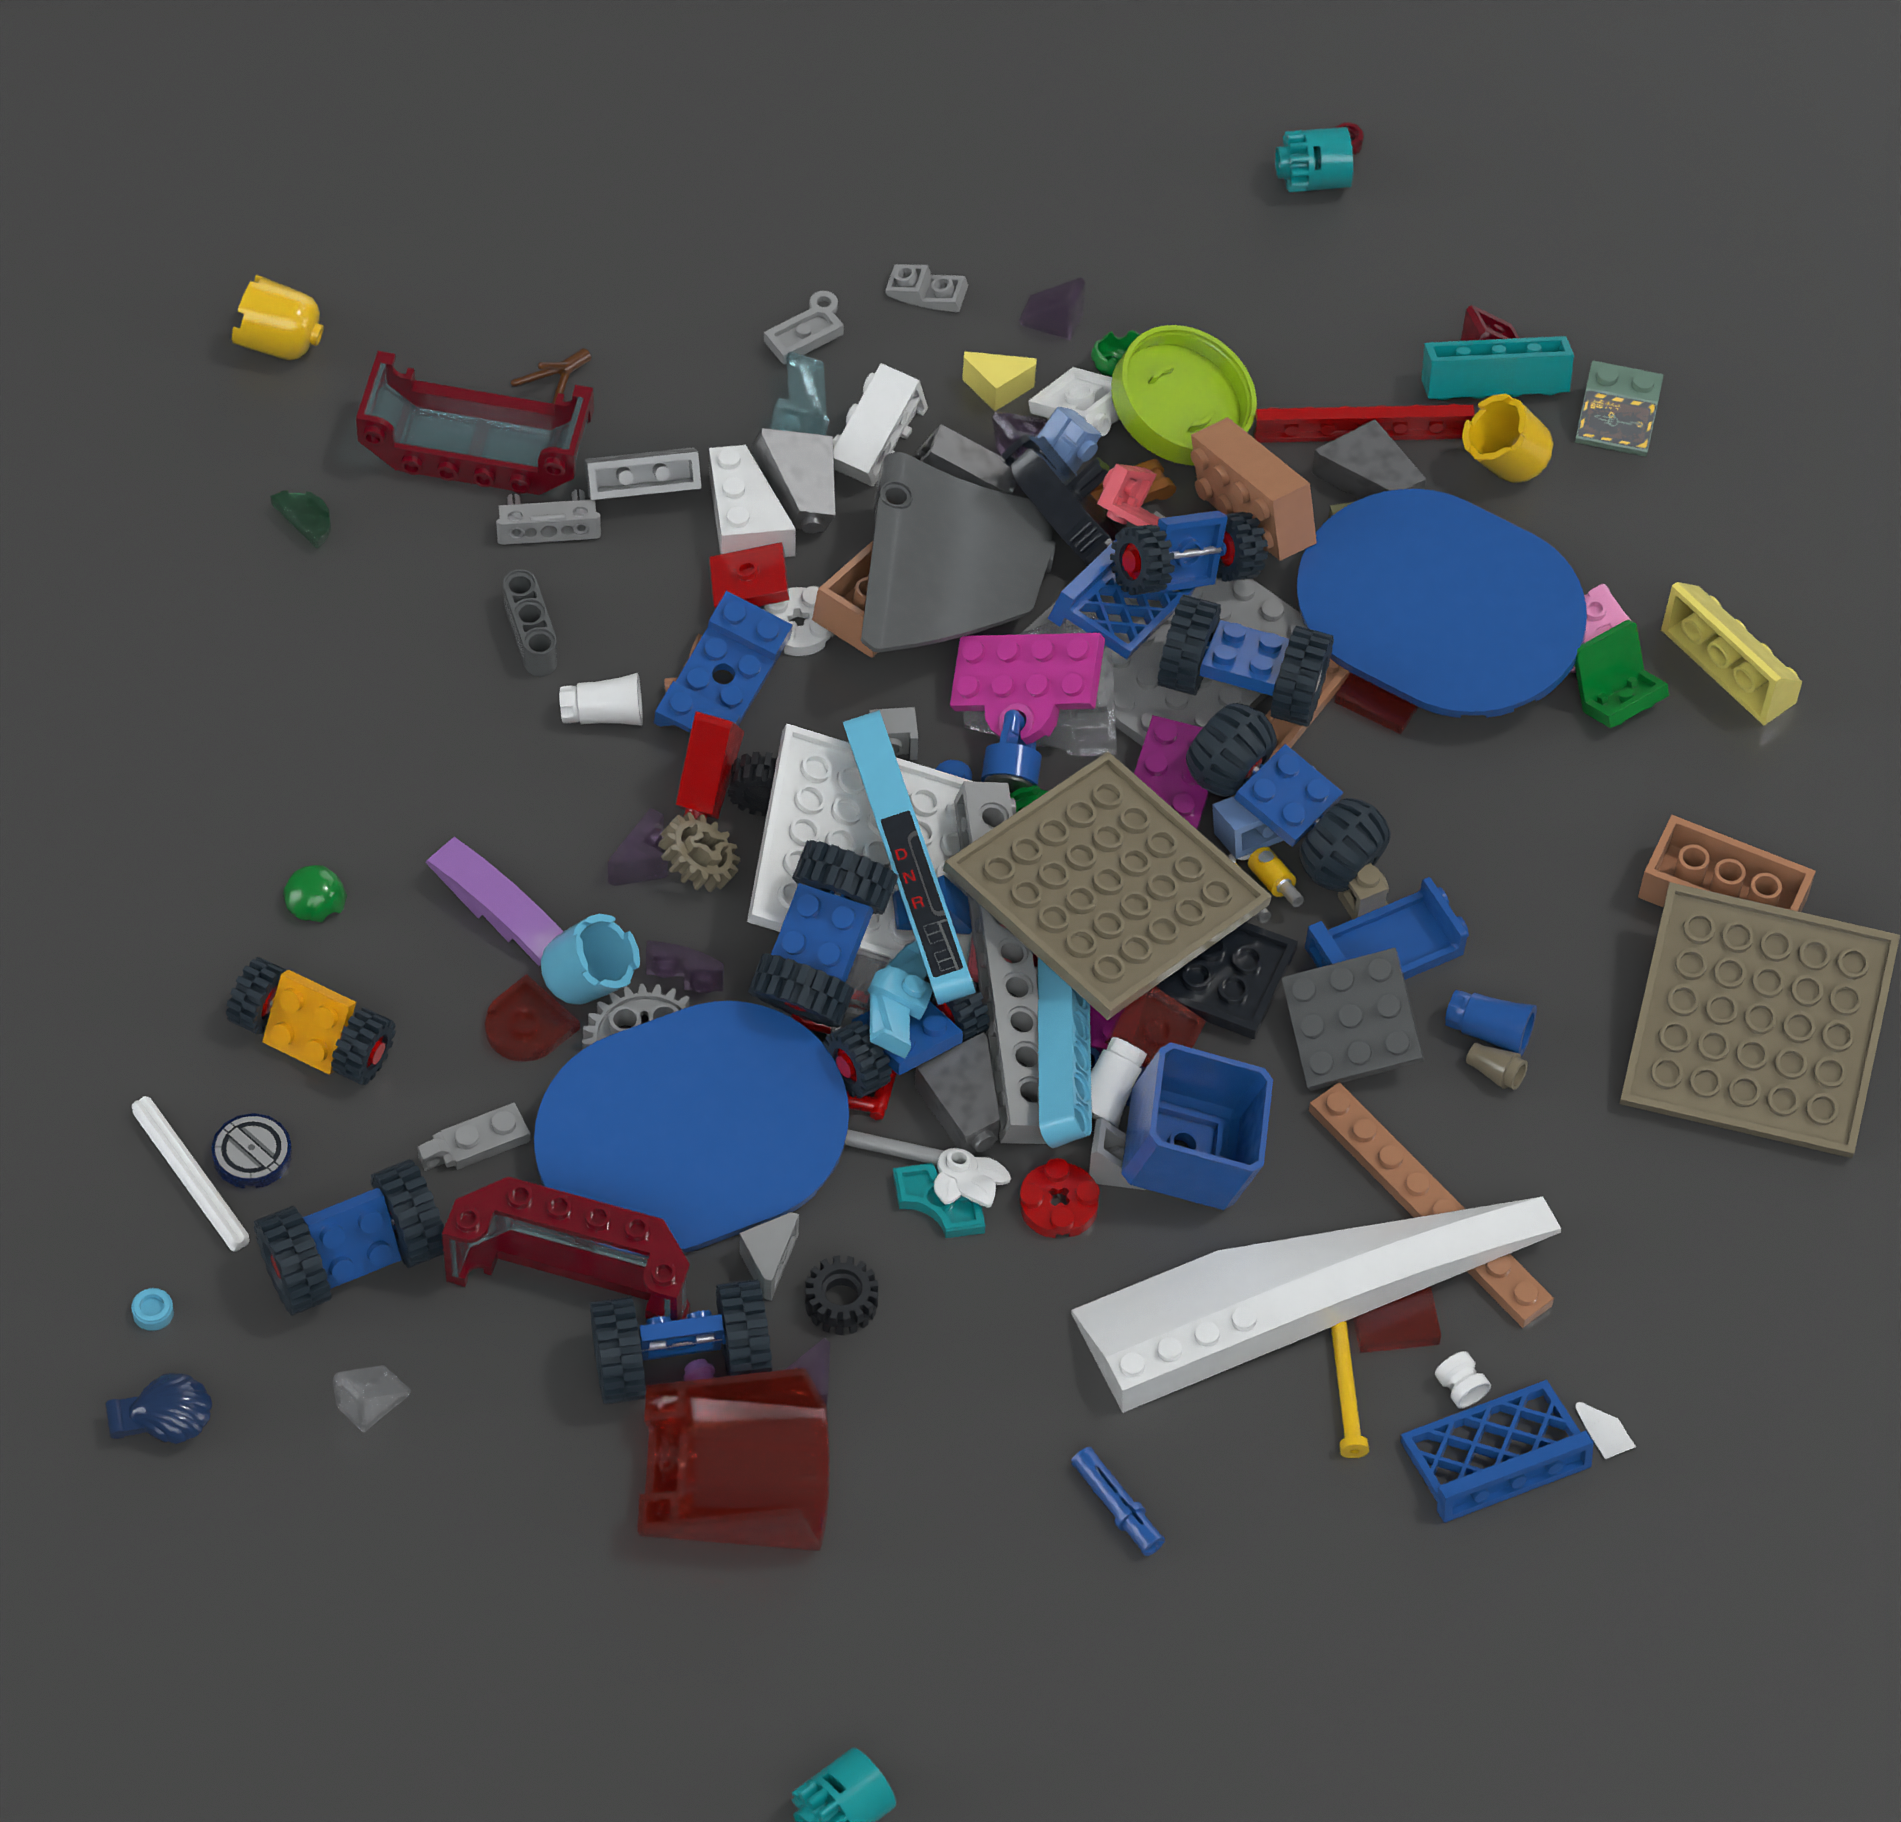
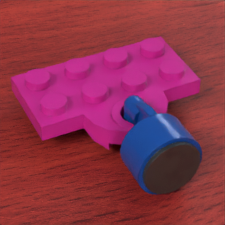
[950,633,1105,794]

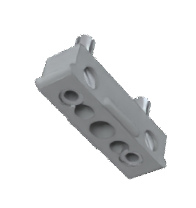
[496,489,601,545]

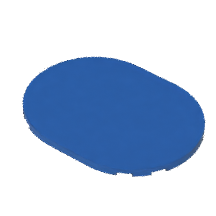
[1297,489,1587,718]
[534,1001,849,1253]

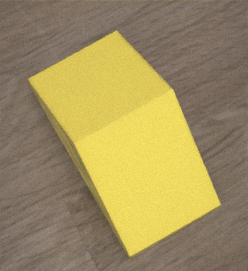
[962,351,1037,411]

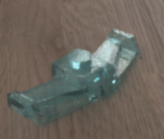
[769,351,829,436]

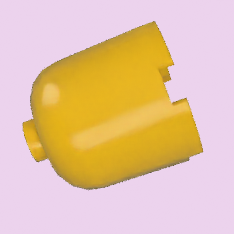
[232,275,324,360]
[1462,394,1553,483]

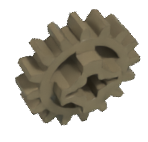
[659,812,740,892]

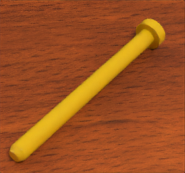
[1331,1321,1369,1458]

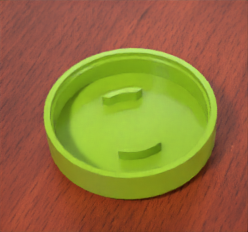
[1111,325,1257,465]

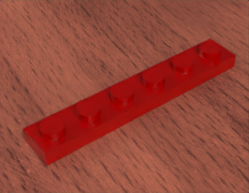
[1253,404,1475,443]

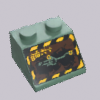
[1575,360,1664,457]

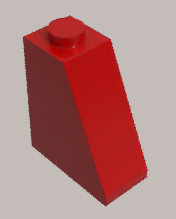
[676,711,745,820]

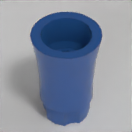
[1445,990,1537,1056]

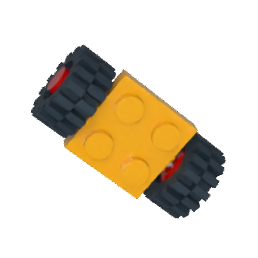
[226,957,396,1085]

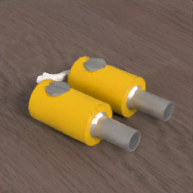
[1229,847,1304,923]

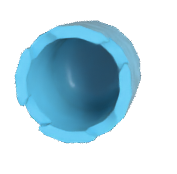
[541,913,640,1005]

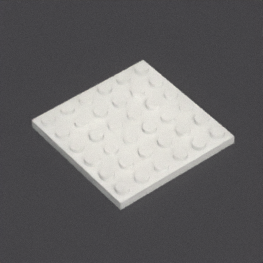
[747,724,992,981]

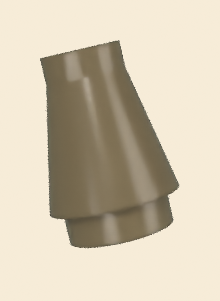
[1466,1043,1528,1090]

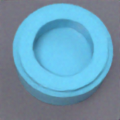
[131,1288,174,1331]

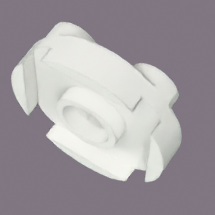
[763,586,834,656]

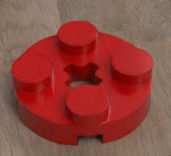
[1019,1158,1100,1238]

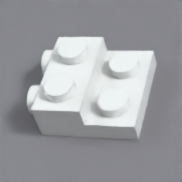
[1029,367,1120,436]

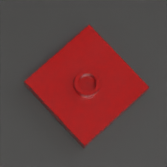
[709,542,790,609]

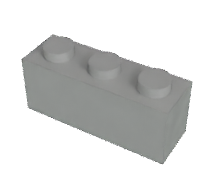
[584,447,702,500]

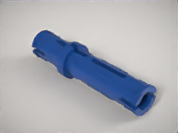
[1071,1447,1165,1556]

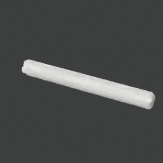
[132,1096,250,1252]

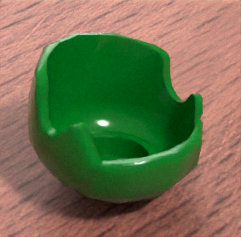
[1091,330,1140,377]
[283,865,347,923]

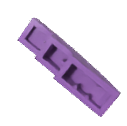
[425,837,564,966]

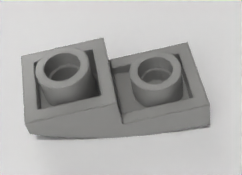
[885,264,968,312]

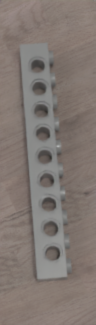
[954,781,1046,1144]

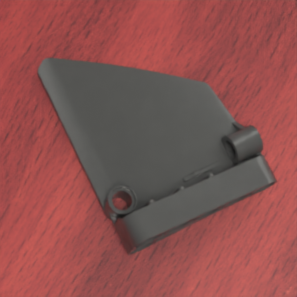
[861,452,1055,653]

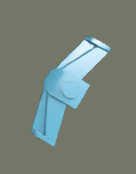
[868,940,933,1059]

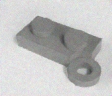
[764,291,844,365]

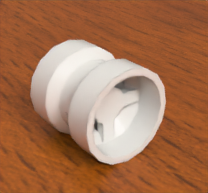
[1435,1351,1491,1409]

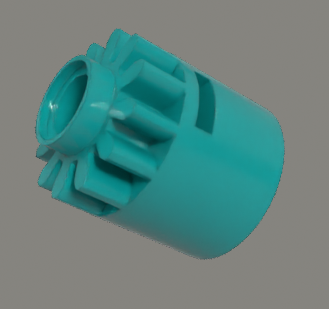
[1275,127,1353,192]
[792,1748,896,1822]

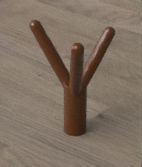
[511,348,591,404]

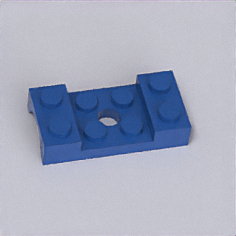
[654,591,793,733]

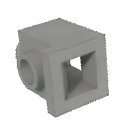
[869,707,918,760]

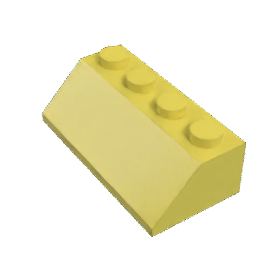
[1661,582,1802,725]

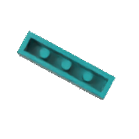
[1421,336,1574,400]

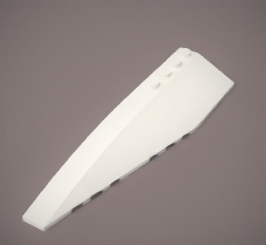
[1071,1197,1561,1413]

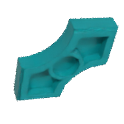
[893,1163,986,1238]

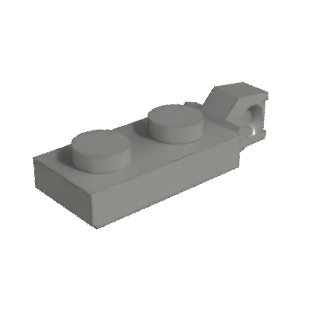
[417,1102,531,1171]

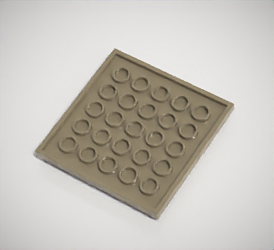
[943,751,1272,1020]
[1619,882,1900,1158]

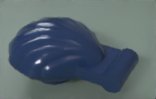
[105,1373,212,1444]

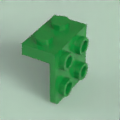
[1575,620,1670,729]

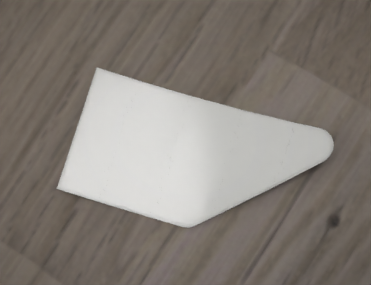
[1575,1402,1636,1459]

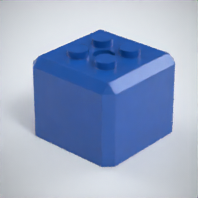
[1121,1042,1273,1210]

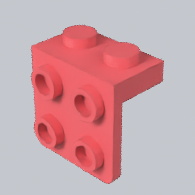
[1097,464,1159,526]

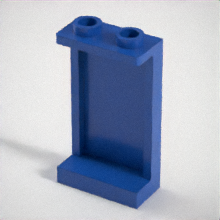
[1305,877,1469,980]

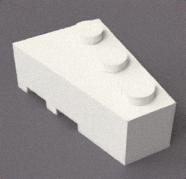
[833,363,928,487]
[709,445,796,557]

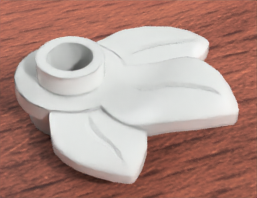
[934,1148,1011,1208]

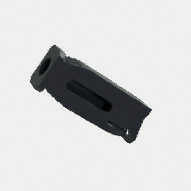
[1000,434,1119,566]

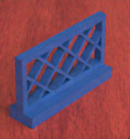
[1047,539,1196,660]
[1400,1380,1594,1523]

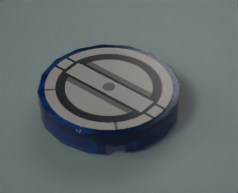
[211,1113,292,1188]

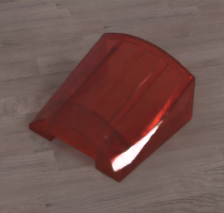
[637,1368,830,1551]

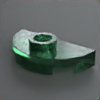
[270,490,331,549]

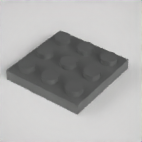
[1282,948,1424,1091]

